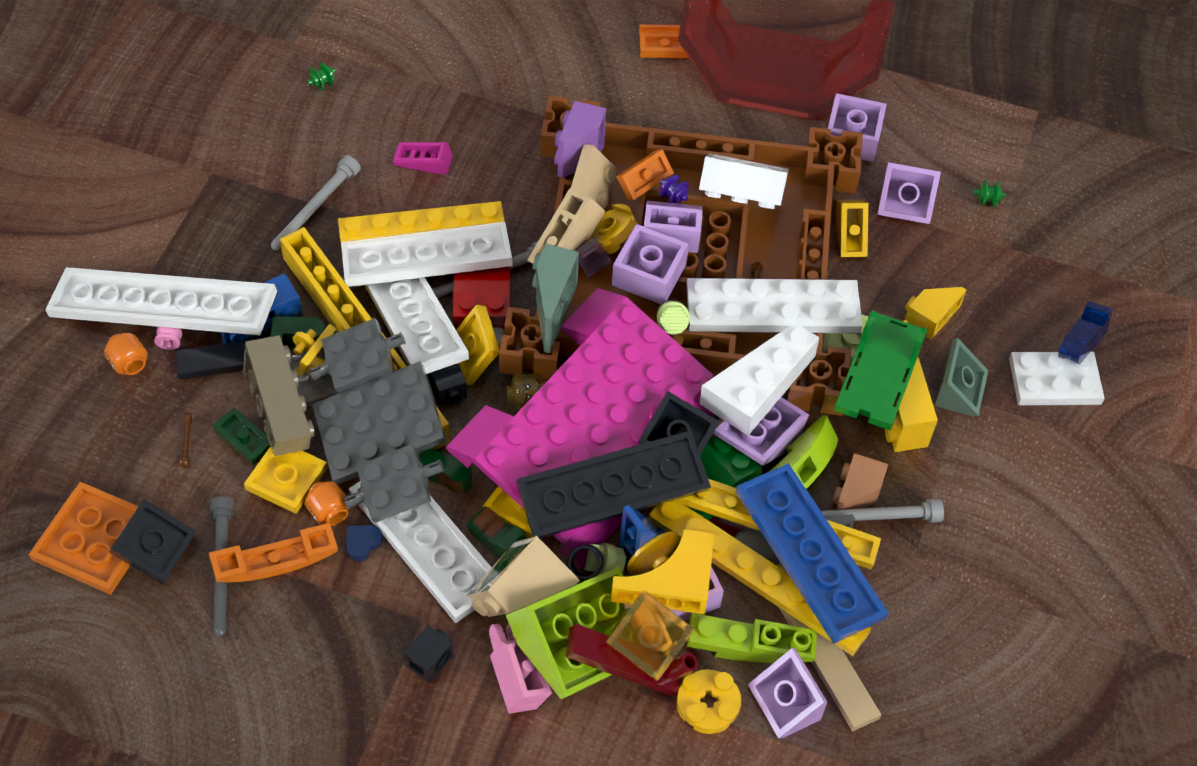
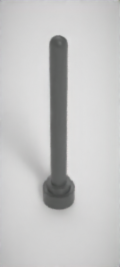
[210,496,235,637]

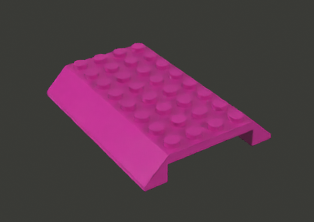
[446,288,716,570]

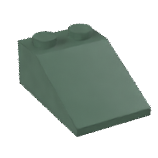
[532,243,579,353]

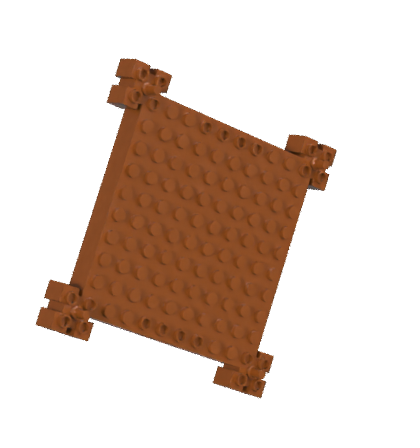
[499,96,863,416]

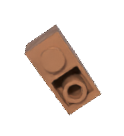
[832,453,888,510]

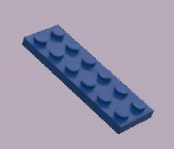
[735,463,889,644]

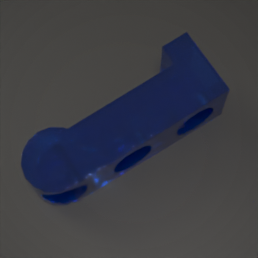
[1058,301,1113,364]

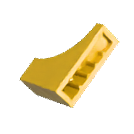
[611,528,715,614]

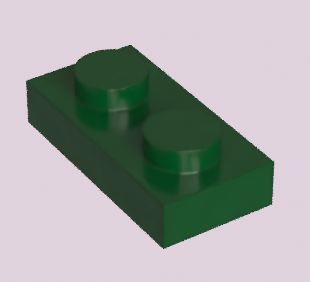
[212,407,270,465]

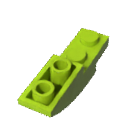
[769,415,838,489]
[687,613,817,663]

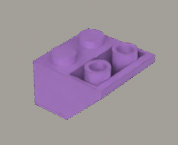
[554,101,606,178]

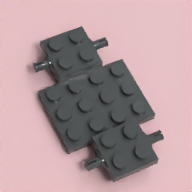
[309,318,447,523]

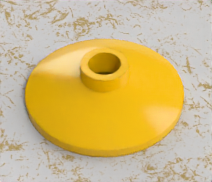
[627,532,680,575]

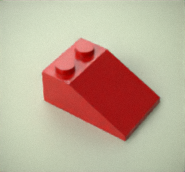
[453,266,510,330]

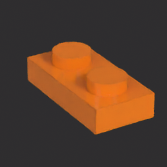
[616,149,674,200]

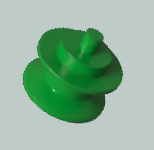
[307,62,336,91]
[974,180,1006,207]

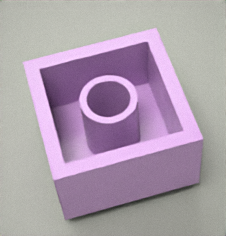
[828,93,887,162]
[612,224,689,305]

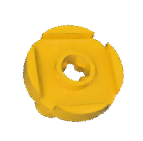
[585,204,639,254]
[677,669,741,734]

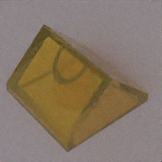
[606,590,694,681]

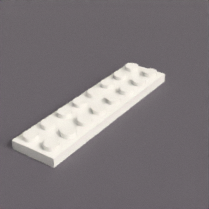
[46,267,277,335]

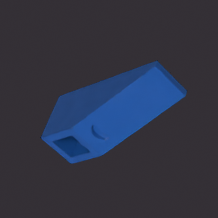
[221,273,302,344]

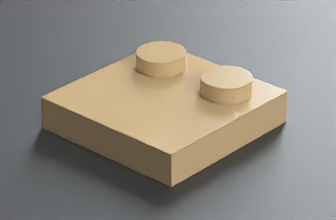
[571,144,616,209]

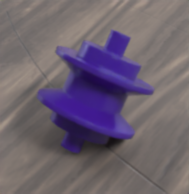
[660,175,689,203]

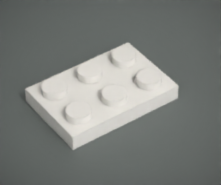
[1009,352,1105,405]

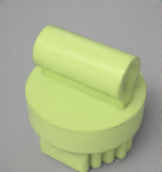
[657,301,690,334]
[584,543,626,575]

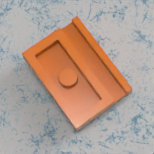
[639,24,690,58]

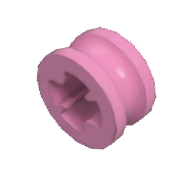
[154,327,183,350]

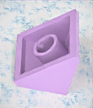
[877,162,941,224]
[748,648,827,739]

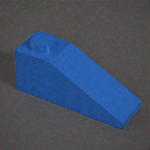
[619,504,665,563]

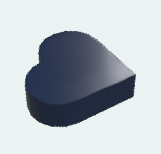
[346,525,383,562]

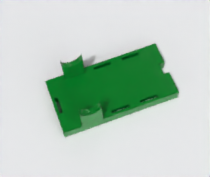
[834,310,927,431]

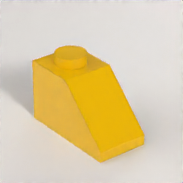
[835,200,869,257]
[904,287,966,340]

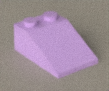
[714,397,809,466]

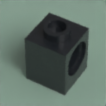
[429,363,467,407]
[403,625,453,683]

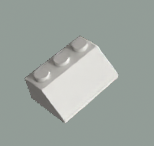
[699,153,789,209]

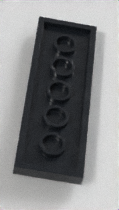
[516,431,711,539]

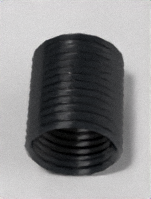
[567,545,604,580]

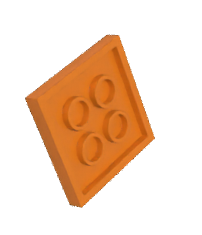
[28,482,139,595]

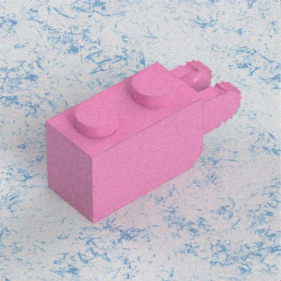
[489,623,552,714]

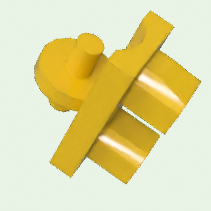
[293,324,336,379]

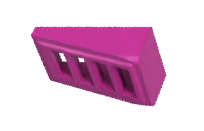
[393,142,453,174]

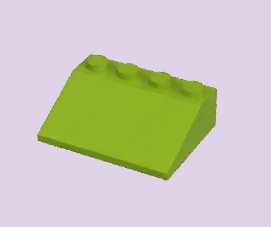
[506,567,641,699]

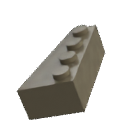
[243,335,314,456]

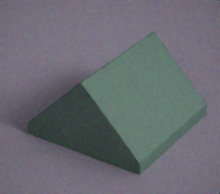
[934,338,988,417]

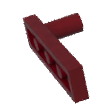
[566,624,698,696]

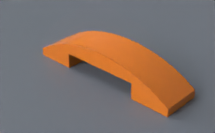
[209,523,338,582]

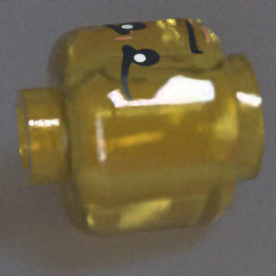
[506,373,547,412]

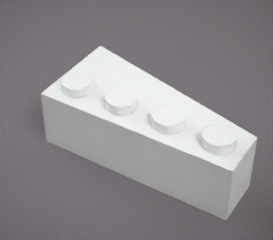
[700,322,819,435]

